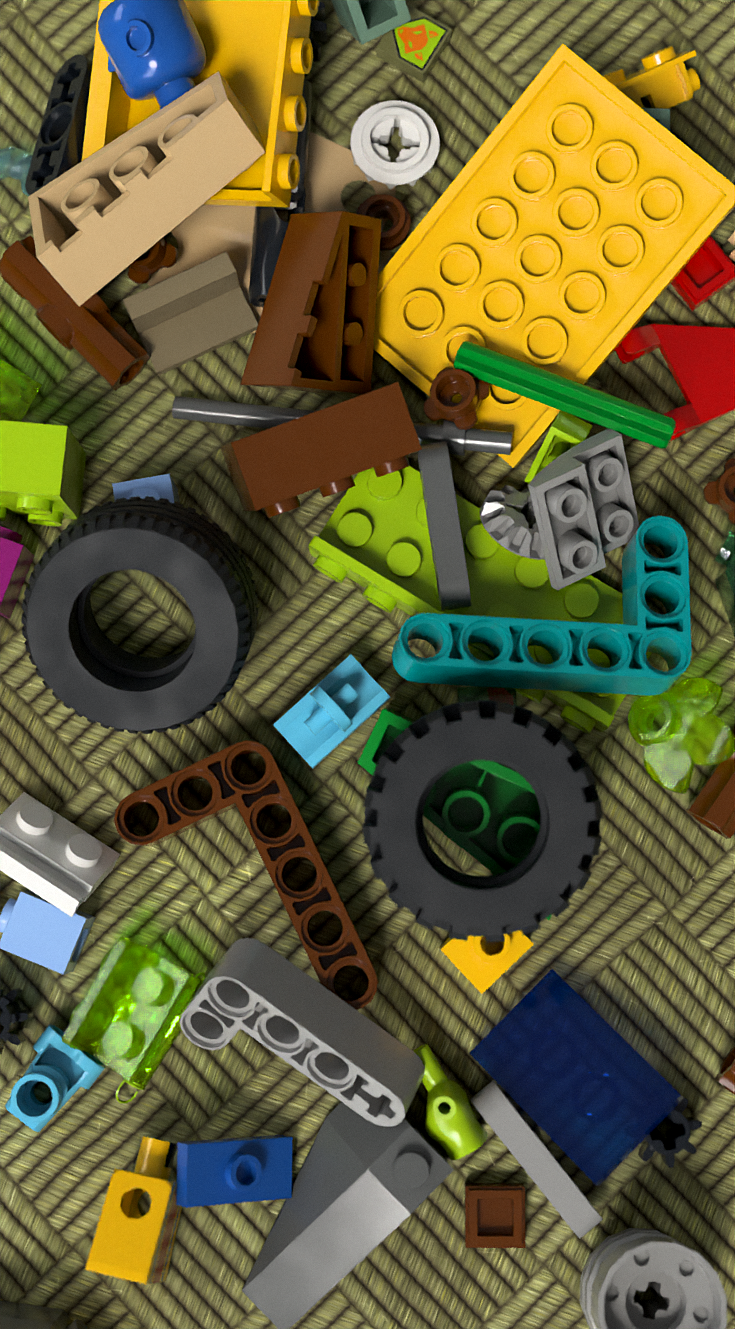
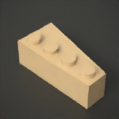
[28,71,265,307]

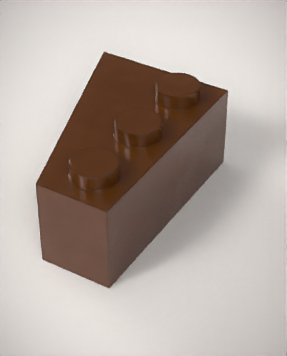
[240,211,382,394]
[220,382,422,518]

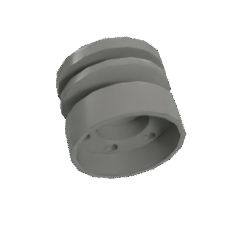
[580,1228,727,1329]

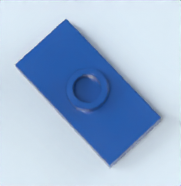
[176,1135,293,1208]

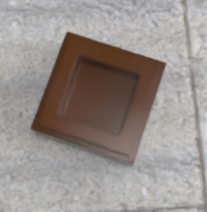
[464,1183,525,1248]

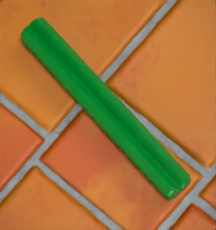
[454,341,676,448]

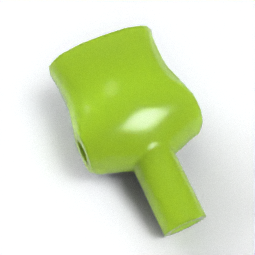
[413,1044,488,1161]

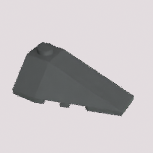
[242,1102,454,1329]

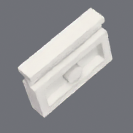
[0,792,120,917]

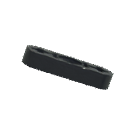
[25,54,93,195]

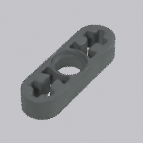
[417,441,471,611]

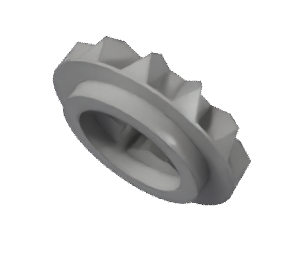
[480,485,545,560]

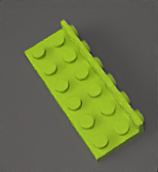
[308,466,652,734]

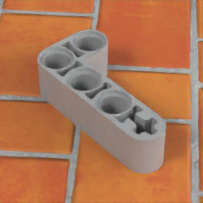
[180,938,425,1127]

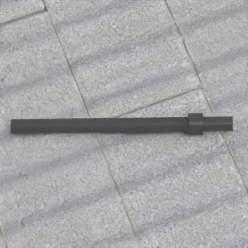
[172,396,513,456]

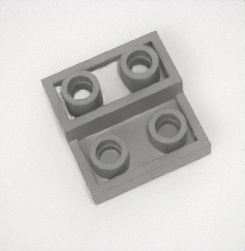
[528,428,640,591]

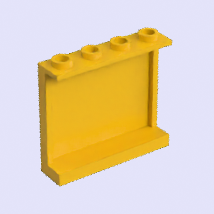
[82,0,319,208]

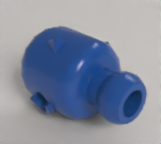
[98,0,207,109]

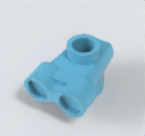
[5,1024,106,1132]

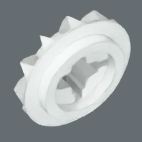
[350,100,440,190]

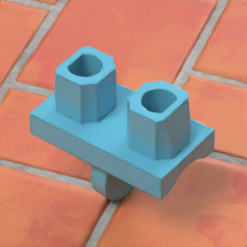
[273,654,391,769]

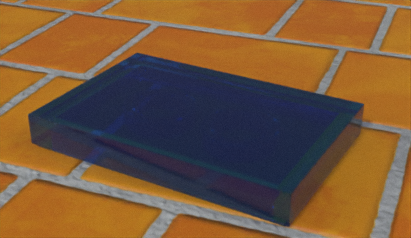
[469,969,683,1186]

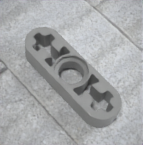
[470,1081,603,1239]

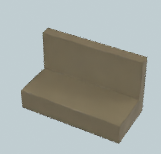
[123,251,258,376]

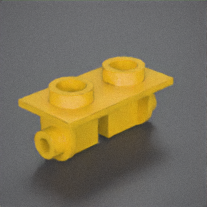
[603,45,700,109]

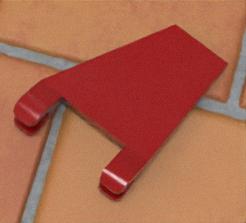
[615,324,735,442]

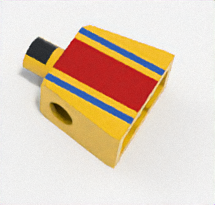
[85,1136,182,1284]

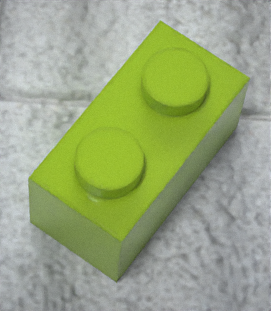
[524,410,593,483]

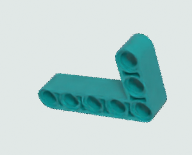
[391,515,692,696]

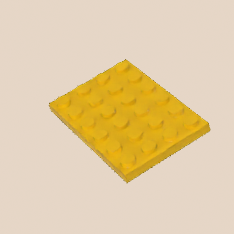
[373,43,735,468]

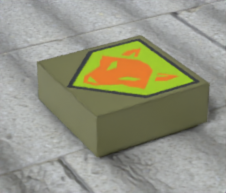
[376,3,452,83]

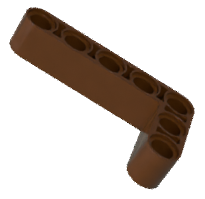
[114,740,378,1010]

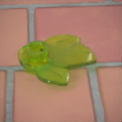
[628,677,735,794]

